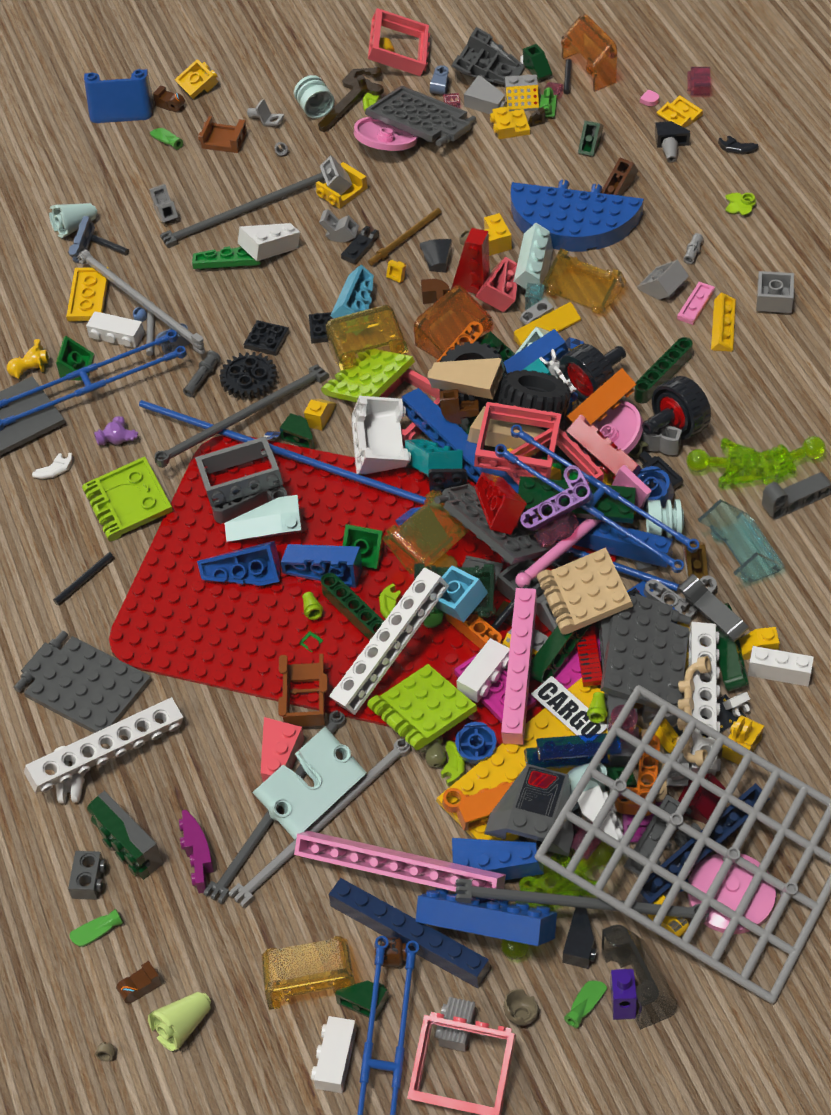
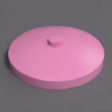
[353,117,418,151]
[583,400,643,465]
[687,853,776,934]

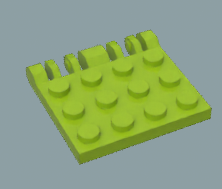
[321,345,415,402]
[82,456,173,541]
[367,664,477,750]

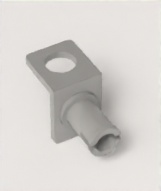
[247,99,285,126]

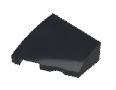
[420,239,452,273]

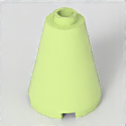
[148,992,211,1051]

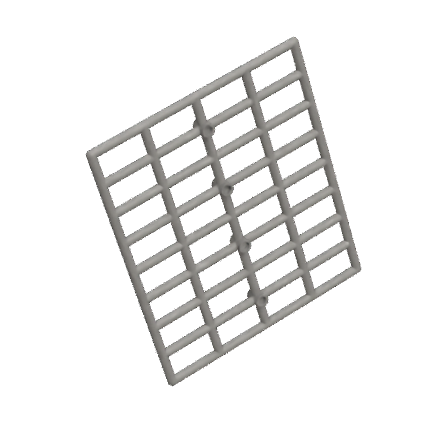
[535,685,831,1004]

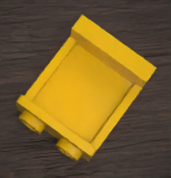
[316,162,368,209]

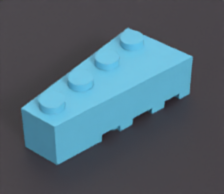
[330,265,374,337]

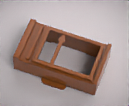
[278,654,327,727]

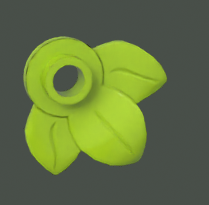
[725,193,756,216]

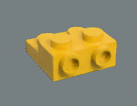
[175,59,218,99]
[490,106,530,139]

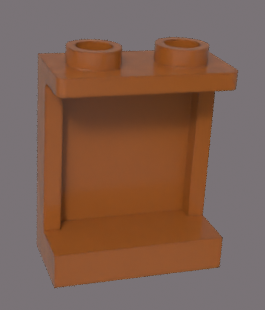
[198,116,247,153]

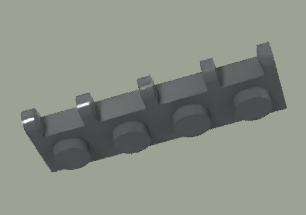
[623,795,692,877]

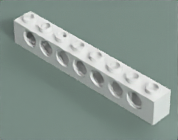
[329,567,449,715]
[688,622,721,776]
[24,697,184,794]

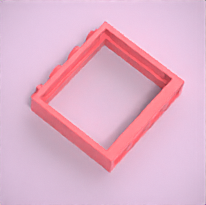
[368,8,430,76]
[379,368,441,447]
[474,402,561,479]
[507,428,604,516]
[407,1012,516,1115]

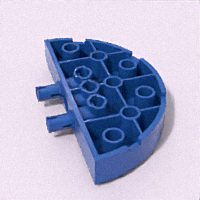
[511,179,644,252]

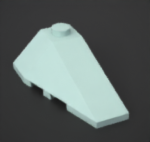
[225,495,302,542]

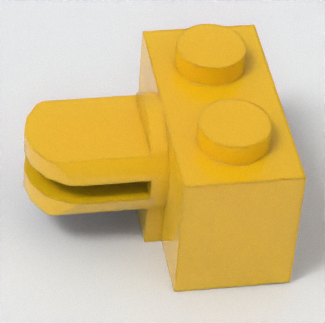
[721,715,764,765]

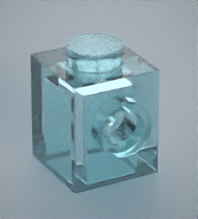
[525,283,545,310]

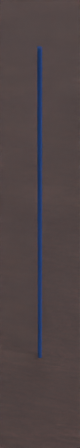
[139,400,679,592]

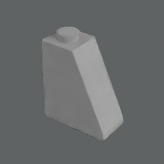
[464,75,507,114]

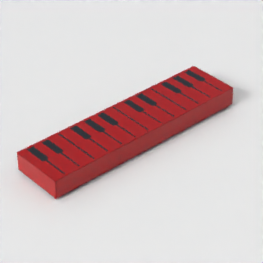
[577,623,602,687]

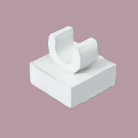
[723,692,750,717]

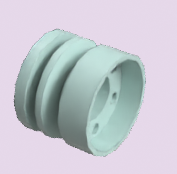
[294,75,335,119]
[646,499,684,540]

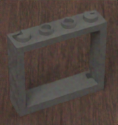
[195,436,283,506]

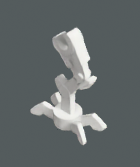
[539,349,576,394]

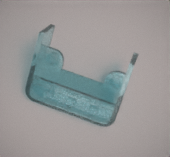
[698,499,785,583]

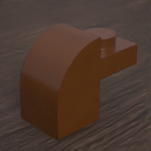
[421,279,450,315]
[440,389,479,424]

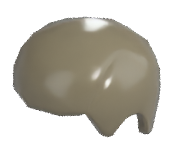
[504,989,538,1026]

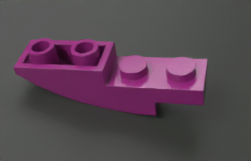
[179,810,214,894]

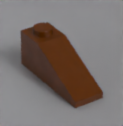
[601,157,638,196]

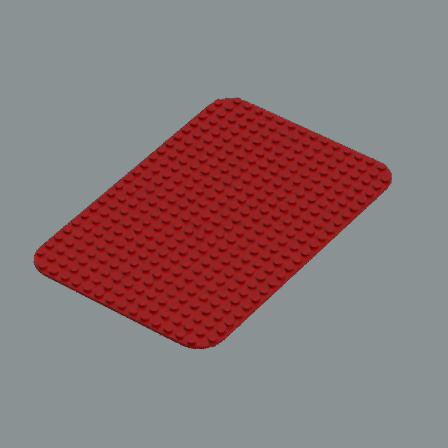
[109,435,617,748]

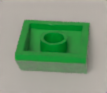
[56,336,94,381]
[343,524,385,569]

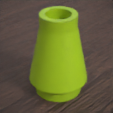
[302,592,323,620]
[587,692,607,723]

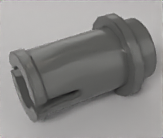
[674,823,701,847]

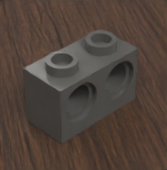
[68,851,106,900]

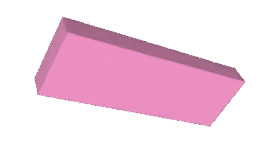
[677,282,715,325]

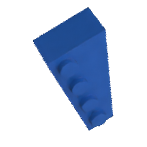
[504,329,569,374]
[281,544,363,588]
[452,838,544,880]

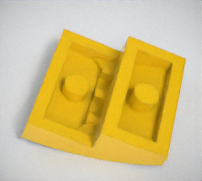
[657,95,703,128]

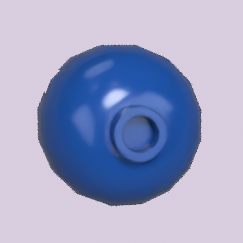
[455,722,497,765]

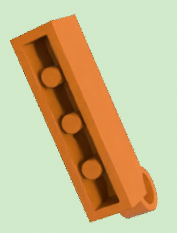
[565,368,637,426]
[442,781,514,831]

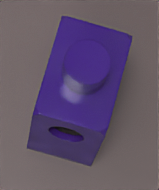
[610,969,636,1020]

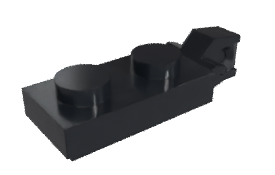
[639,451,683,489]

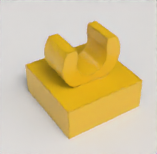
[386,260,406,283]

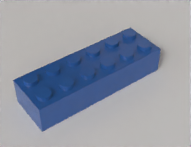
[416,887,557,946]

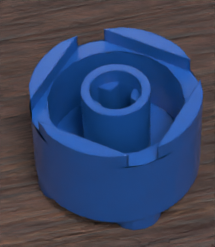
[637,466,674,509]

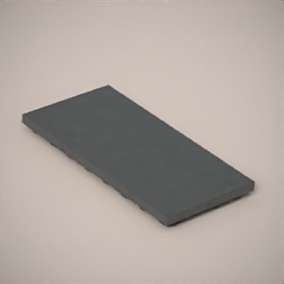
[0,376,65,455]

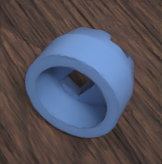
[133,307,147,322]

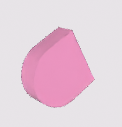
[640,90,659,106]

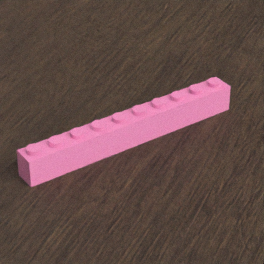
[294,831,506,900]

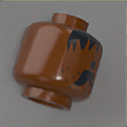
[375,938,406,967]

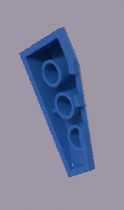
[197,541,280,586]

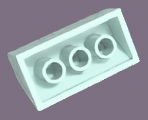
[513,223,553,299]

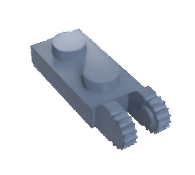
[68,216,95,263]

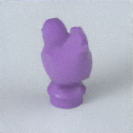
[94,416,138,446]

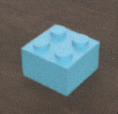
[435,565,488,623]

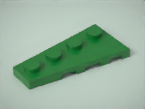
[192,246,260,269]

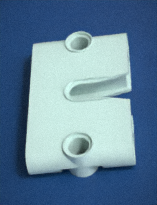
[252,726,367,840]

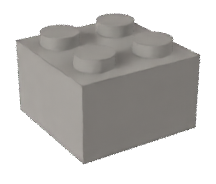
[756,271,794,313]

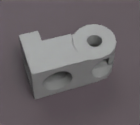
[520,298,554,325]

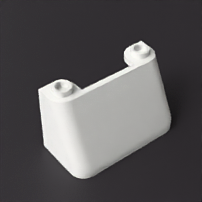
[352,396,411,475]

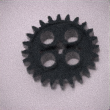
[219,352,277,400]

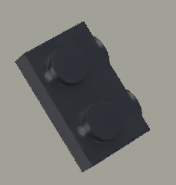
[429,469,468,496]

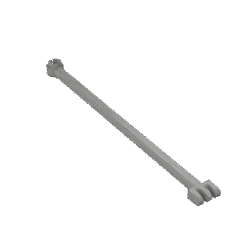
[77,249,205,354]
[228,738,410,908]

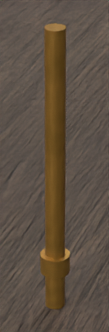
[368,208,442,266]

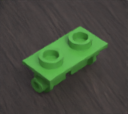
[540,87,557,117]

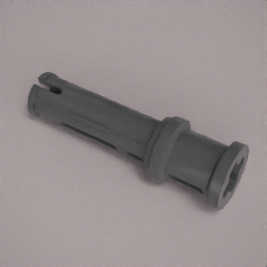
[183,350,221,397]

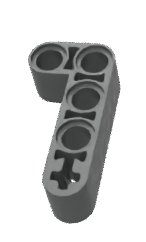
[762,472,831,519]
[212,480,287,523]
[678,574,749,642]

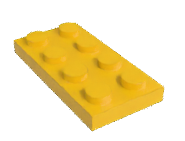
[66,267,109,321]

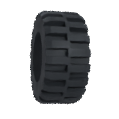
[440,342,507,412]
[497,370,571,423]

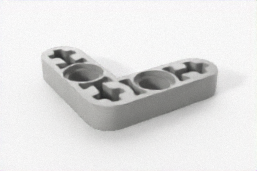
[644,576,717,619]

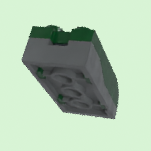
[87,790,163,880]

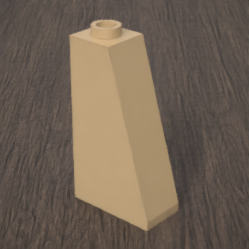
[427,358,505,399]
[467,406,545,455]

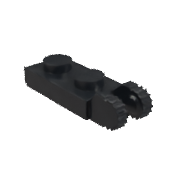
[341,226,379,264]

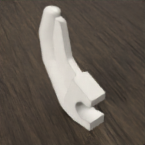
[32,453,73,479]

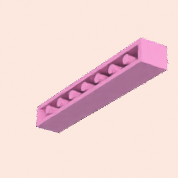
[501,588,537,745]

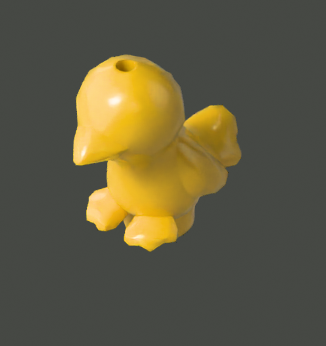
[6,339,49,379]

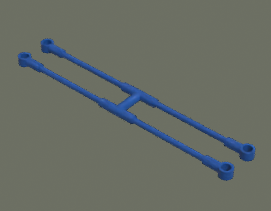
[0,330,187,431]
[495,424,699,573]
[357,936,419,1115]

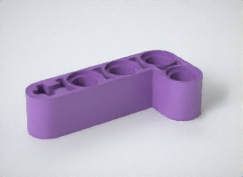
[520,465,593,531]

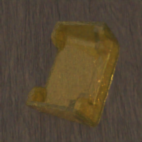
[542,248,626,314]
[326,305,408,371]
[382,490,470,574]
[261,936,355,1010]

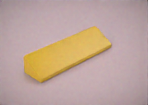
[711,292,736,352]
[514,302,581,346]

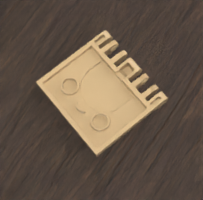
[537,547,633,634]

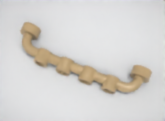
[677,656,711,767]

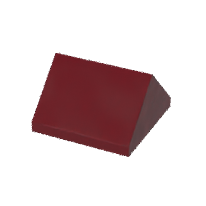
[678,773,726,824]

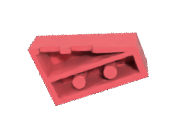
[475,257,517,312]
[261,717,304,782]

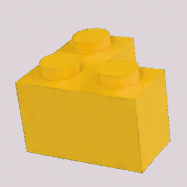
[484,213,512,256]

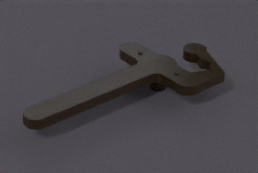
[318,67,384,131]

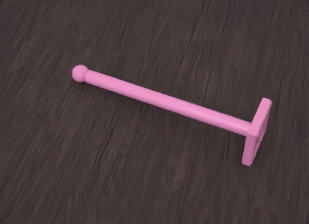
[515,465,651,588]

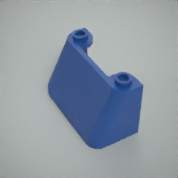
[84,69,153,123]

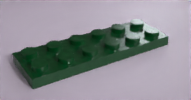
[518,476,636,523]

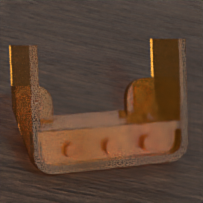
[561,14,617,92]

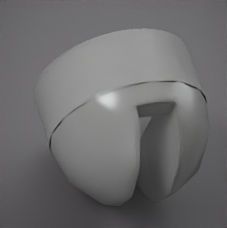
[274,142,288,156]

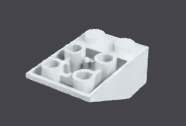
[578,785,630,858]

